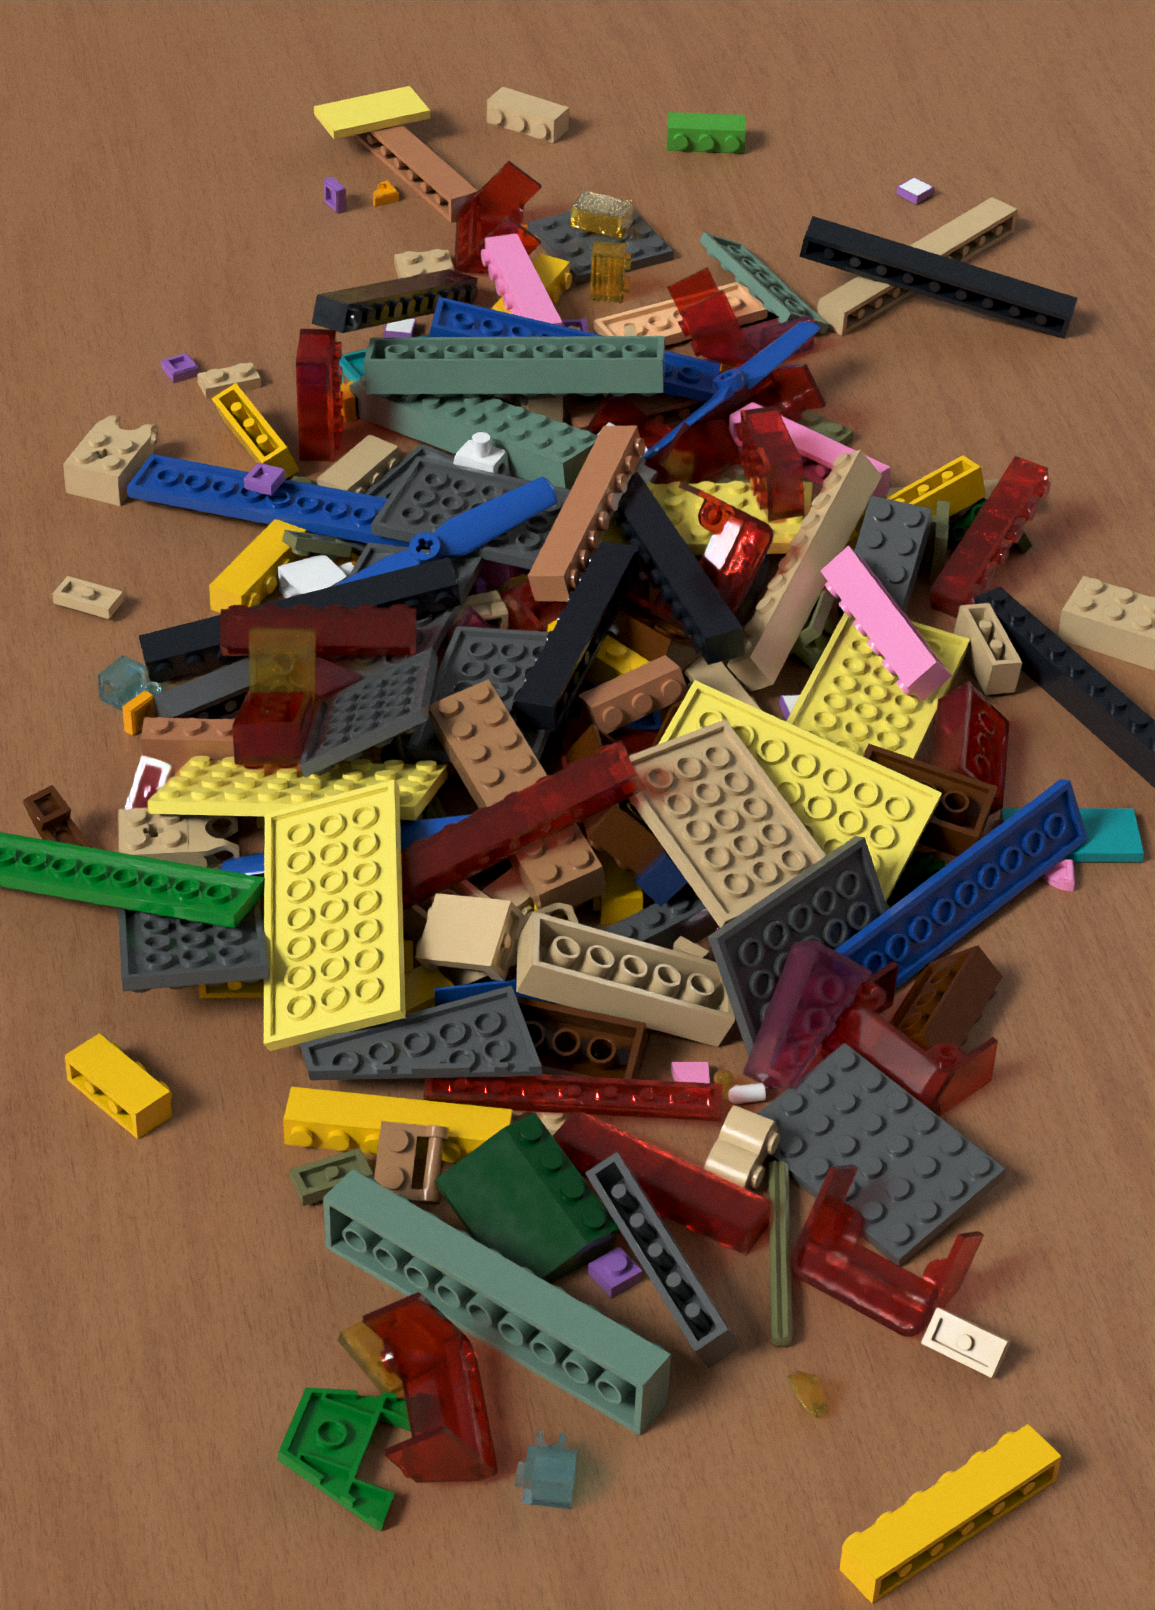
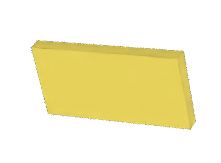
[314,86,430,139]

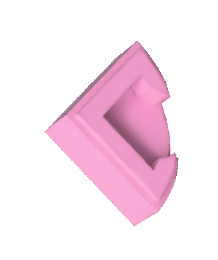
[1041,859,1075,892]
[671,1062,710,1097]

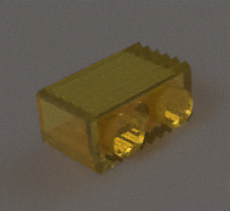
[570,190,633,239]
[590,241,632,304]

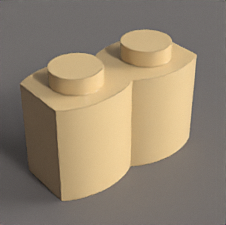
[703,1105,780,1196]

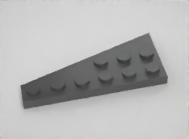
[300,985,543,1080]

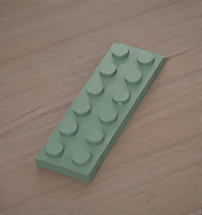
[699,232,830,334]

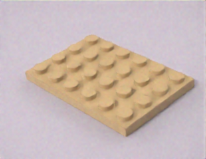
[609,719,826,928]

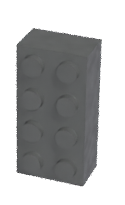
[837,495,933,620]

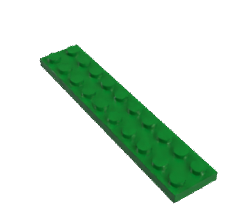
[0,832,265,928]

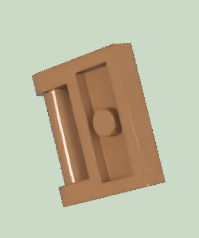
[374,1121,449,1204]

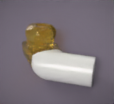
[712,1070,766,1104]

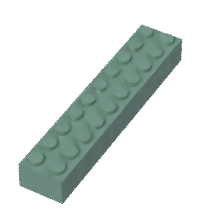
[364,336,665,397]
[349,375,598,489]
[323,1169,671,1436]

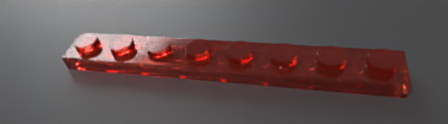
[423,1074,722,1122]

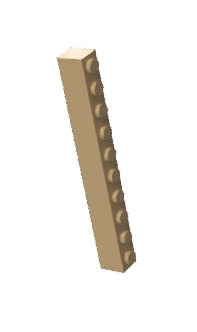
[817,197,1017,336]
[727,449,882,692]

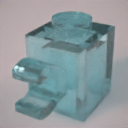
[98,655,162,711]
[516,1431,577,1509]

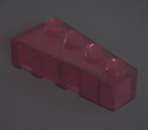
[743,940,872,1090]

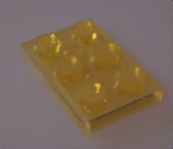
[249,627,316,727]

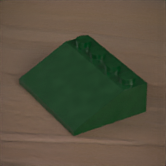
[434,1113,619,1284]

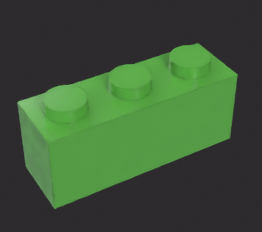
[667,112,746,154]

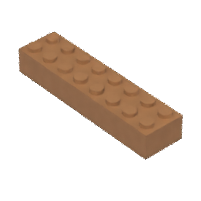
[429,679,607,916]

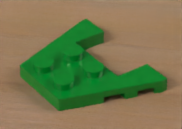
[277,1387,432,1531]

